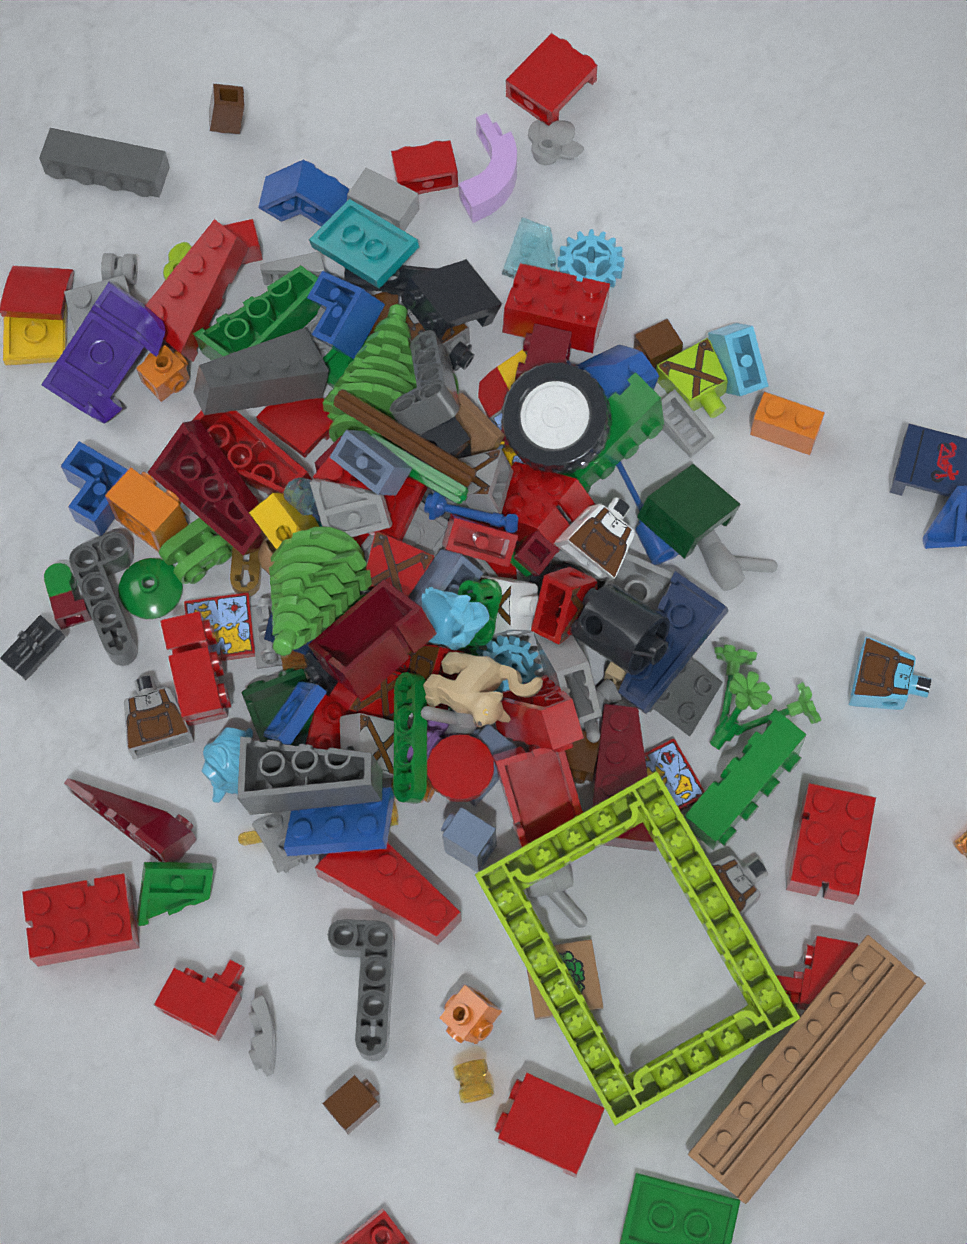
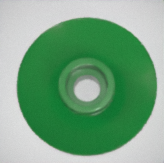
[118,558,183,619]

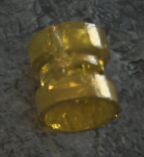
[453,1059,495,1104]

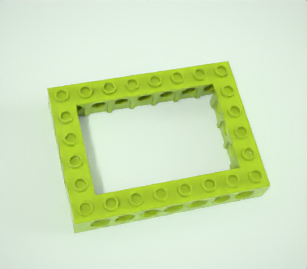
[475,771,801,1126]

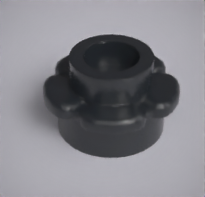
[449,341,475,371]

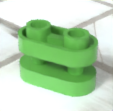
[159,518,233,584]

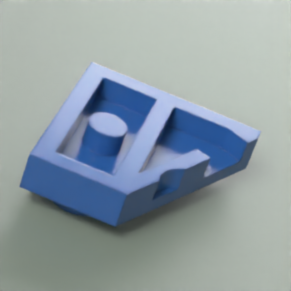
[922,485,967,549]

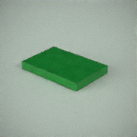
[619,1173,741,1244]

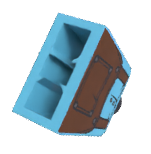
[849,637,932,710]

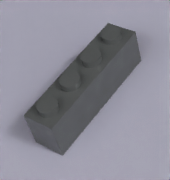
[39,128,170,198]

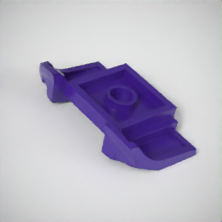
[41,281,165,424]

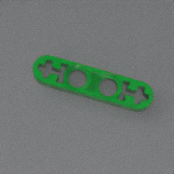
[393,672,427,804]

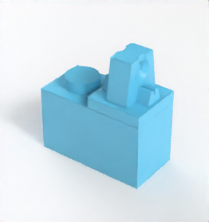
[708,323,769,396]

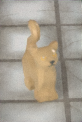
[423,652,543,727]

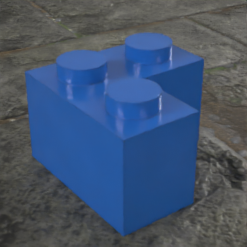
[258,159,350,227]
[307,271,385,359]
[61,441,128,536]

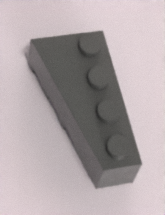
[193,327,329,415]
[237,736,382,815]

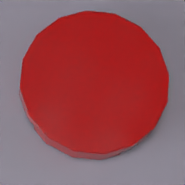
[427,735,494,802]

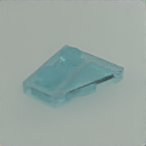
[502,217,557,279]

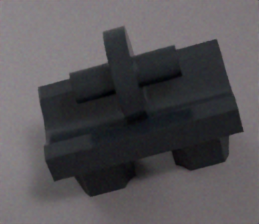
[0,615,66,681]

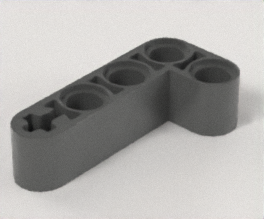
[390,330,460,435]
[69,532,138,666]
[327,919,395,1061]

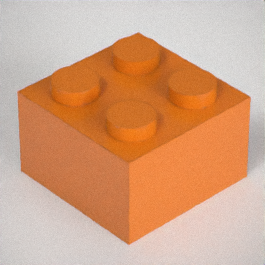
[105,467,188,553]

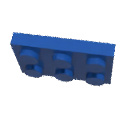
[284,787,395,856]

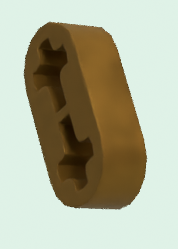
[230,547,262,597]

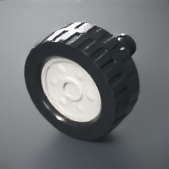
[501,362,612,475]

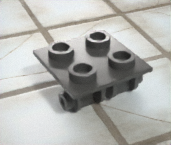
[649,658,723,736]

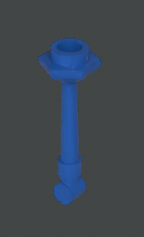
[424,492,518,533]

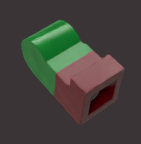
[510,531,559,577]
[44,563,92,630]

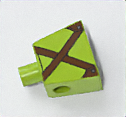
[656,338,728,418]

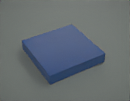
[263,682,327,745]

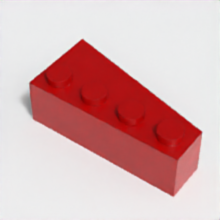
[192,410,312,497]

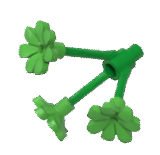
[709,645,821,750]

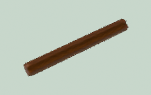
[333,389,477,487]

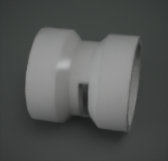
[101,253,138,285]

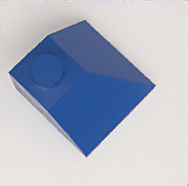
[576,344,659,399]

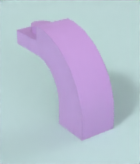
[459,113,517,223]

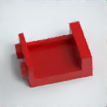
[505,33,598,126]
[494,1073,605,1178]

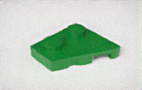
[137,862,214,926]

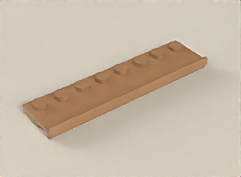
[688,935,926,1204]

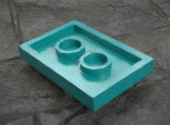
[309,199,420,288]

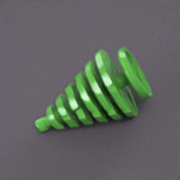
[323,304,417,450]
[269,527,372,656]

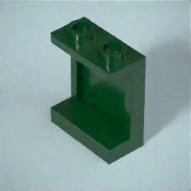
[637,464,741,559]
[241,668,314,746]

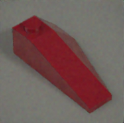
[64,778,197,862]

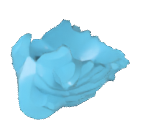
[422,587,489,651]
[201,727,253,803]

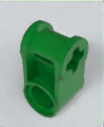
[458,579,502,646]

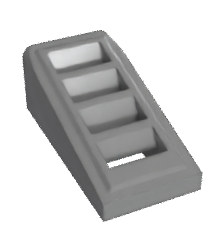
[260,251,325,285]
[662,389,715,458]

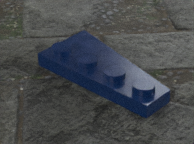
[618,571,729,714]

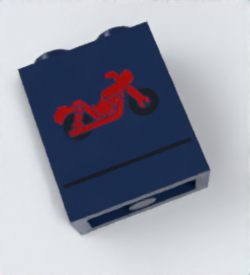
[890,424,967,497]

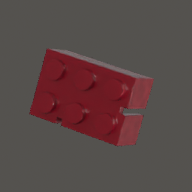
[308,580,437,700]

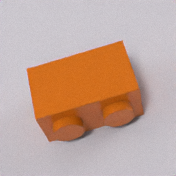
[750,392,825,455]

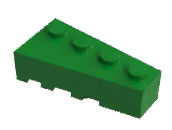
[193,265,320,361]
[563,372,664,493]
[684,709,807,850]

